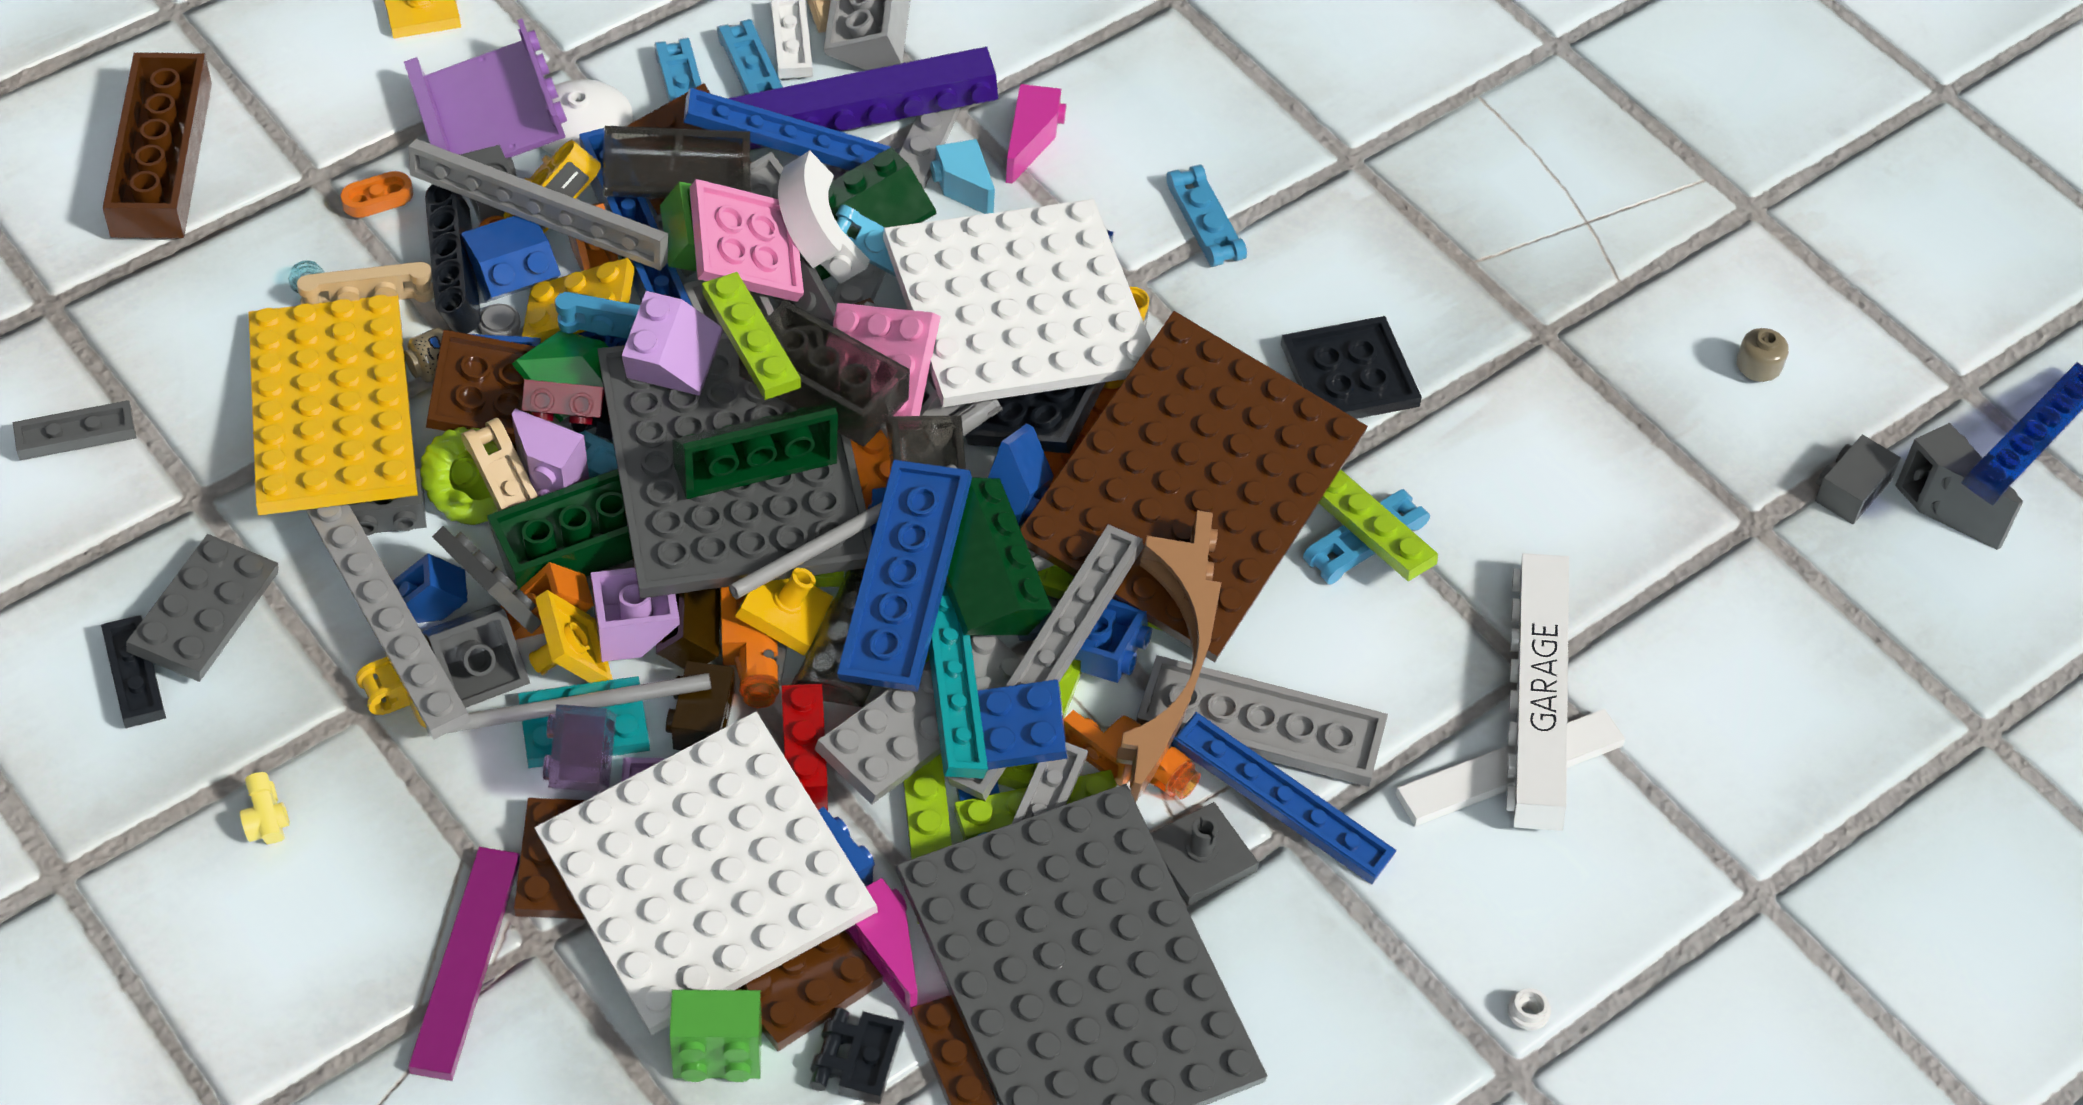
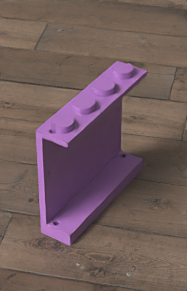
[404,19,567,158]

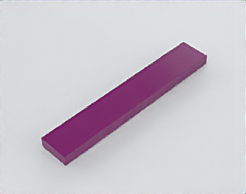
[408,847,520,1081]

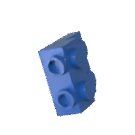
[1074,599,1152,683]

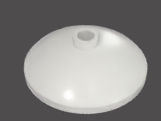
[540,79,633,155]

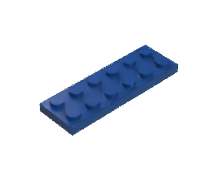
[837,460,972,692]

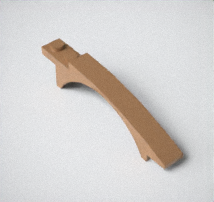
[1116,510,1221,802]

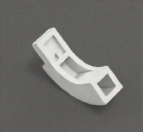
[778,151,870,284]

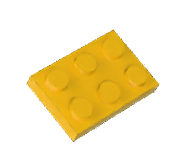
[522,257,635,343]

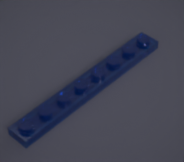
[1961,362,2083,506]

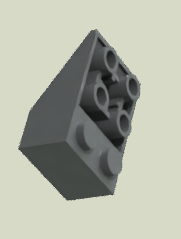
[1895,423,2023,550]

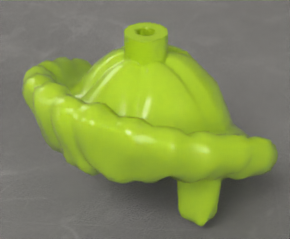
[420,427,520,525]

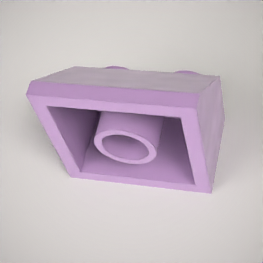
[622,291,723,396]
[512,408,589,497]
[591,568,680,662]

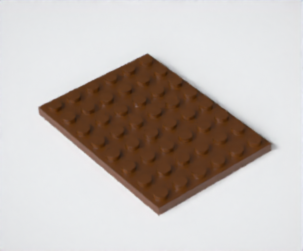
[1020,311,1368,662]

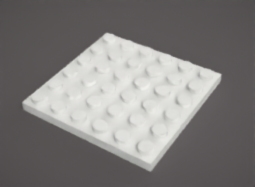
[883,199,1151,407]
[535,711,878,1035]

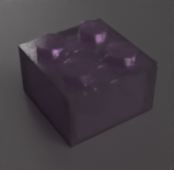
[543,704,617,795]

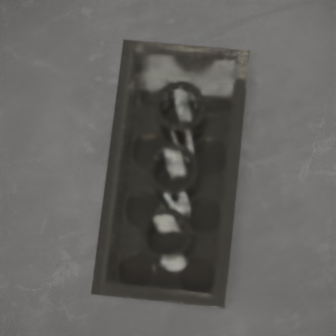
[739,300,910,447]

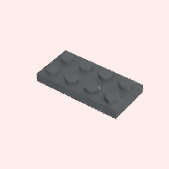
[126,534,278,682]

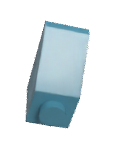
[930,139,995,214]

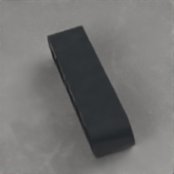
[425,184,481,334]

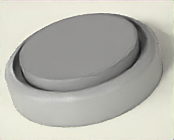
[478,304,521,336]

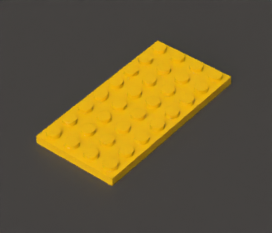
[248,294,418,516]

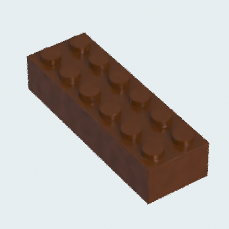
[102,52,212,239]

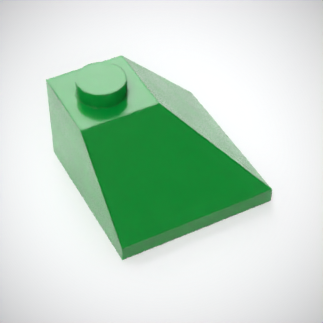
[512,330,608,423]

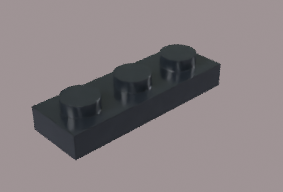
[101,615,166,729]

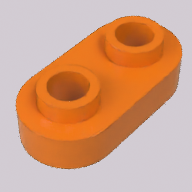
[341,171,413,218]

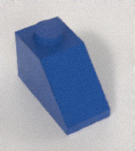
[393,553,468,623]

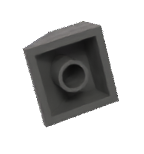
[422,604,530,708]

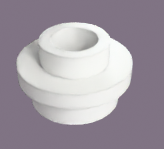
[1508,988,1551,1030]

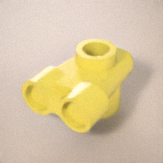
[240,772,290,844]

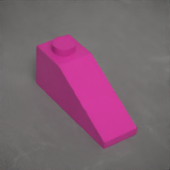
[1006,84,1067,184]
[845,878,917,1016]

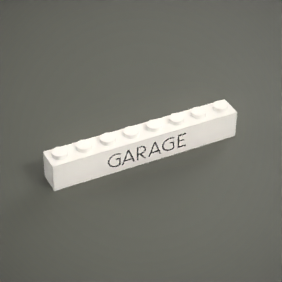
[1506,553,1569,831]

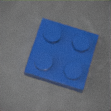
[978,679,1068,770]

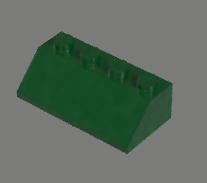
[799,147,937,281]
[672,404,838,499]
[487,469,633,592]
[945,477,1052,635]

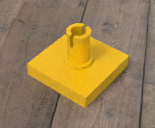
[384,0,461,39]
[735,568,834,656]
[529,590,613,683]

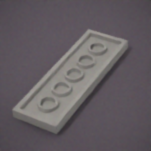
[815,635,1022,805]
[1136,655,1388,787]

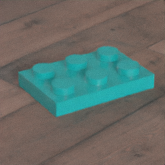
[518,676,650,769]

